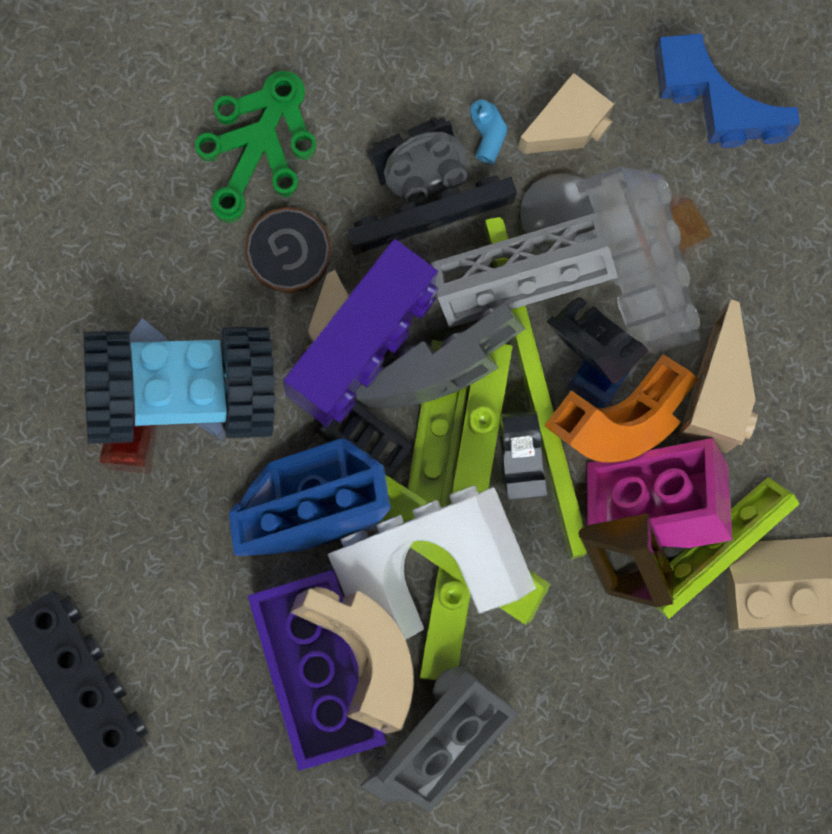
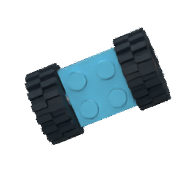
[83,326,275,444]

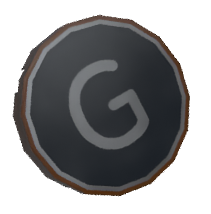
[245,207,331,294]

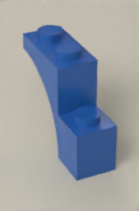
[654,33,800,148]

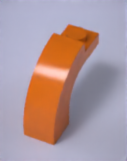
[544,354,699,463]

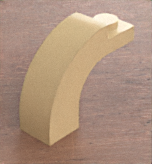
[291,587,413,734]

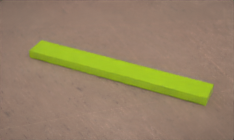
[484,217,587,560]

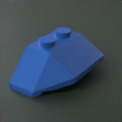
[229,438,390,556]

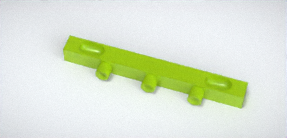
[419,344,513,681]

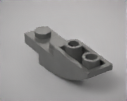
[355,303,526,409]

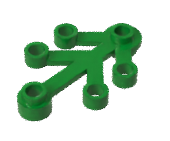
[195,71,317,223]

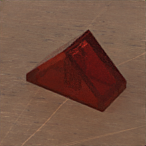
[100,405,157,474]

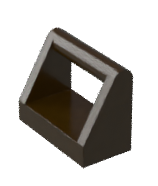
[578,513,673,607]

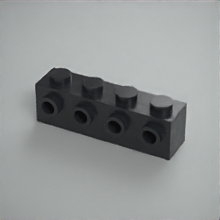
[7,591,150,775]

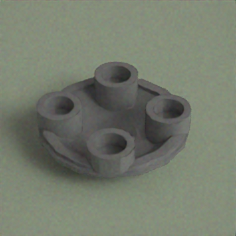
[384,132,467,206]
[519,173,605,253]

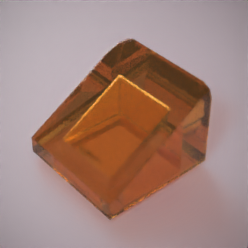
[647,199,713,260]

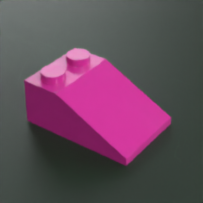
[587,438,732,548]

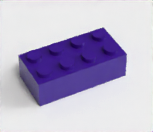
[283,239,439,428]
[248,569,386,771]

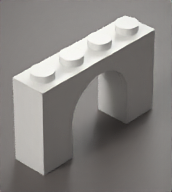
[328,485,536,640]

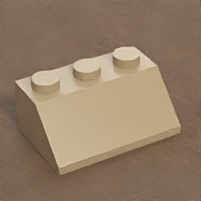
[724,537,832,631]

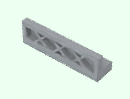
[431,212,618,328]

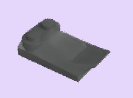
[360,666,519,812]

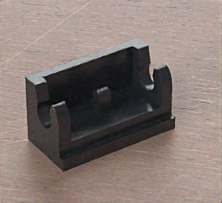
[546,297,649,385]

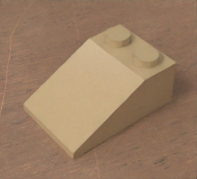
[678,299,758,453]

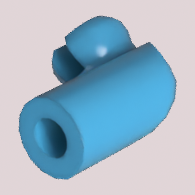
[469,99,507,165]

